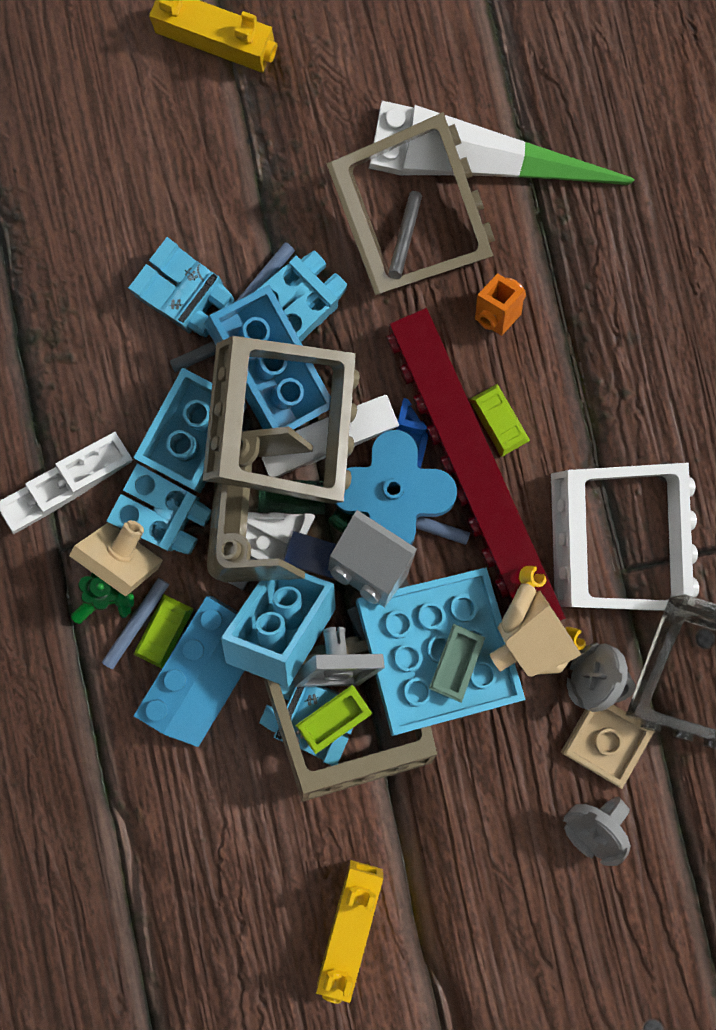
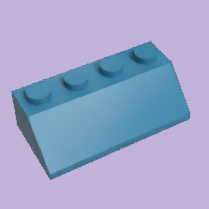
[204,285,331,430]
[134,596,245,747]

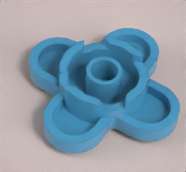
[334,430,457,545]

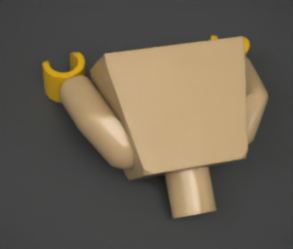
[489,566,586,677]

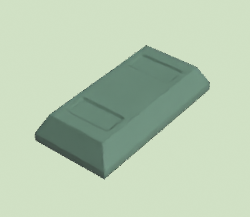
[429,624,485,703]

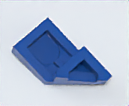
[396,398,428,469]

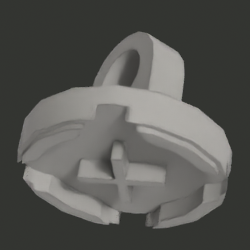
[567,643,636,712]
[563,797,631,866]

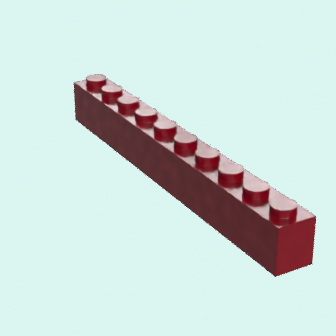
[386,308,566,621]

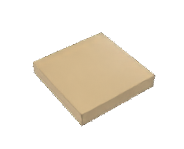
[561,705,655,789]

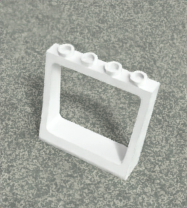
[551,463,699,612]

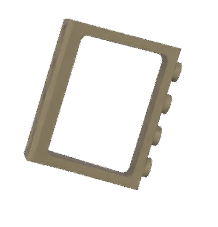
[327,112,495,295]
[202,336,360,504]
[263,636,437,802]

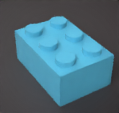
[134,368,247,493]
[221,573,336,688]

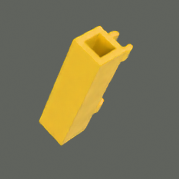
[149,0,277,73]
[316,860,384,1004]

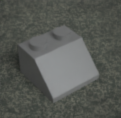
[328,510,417,608]

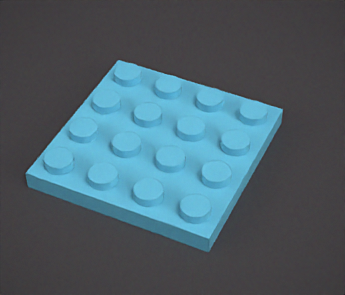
[356,567,526,736]

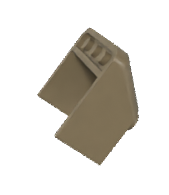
[207,426,313,582]

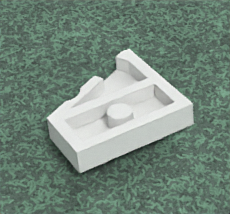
[246,512,316,560]

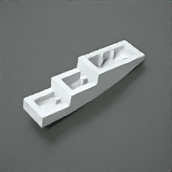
[262,395,399,478]
[0,432,133,535]

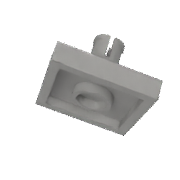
[294,627,385,687]

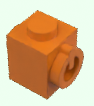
[475,273,526,336]

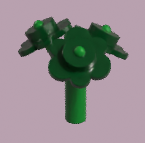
[71,573,134,624]

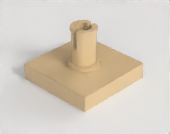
[69,520,163,596]

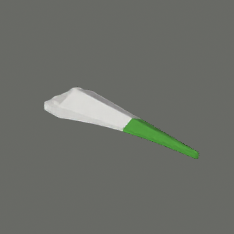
[369,101,634,185]

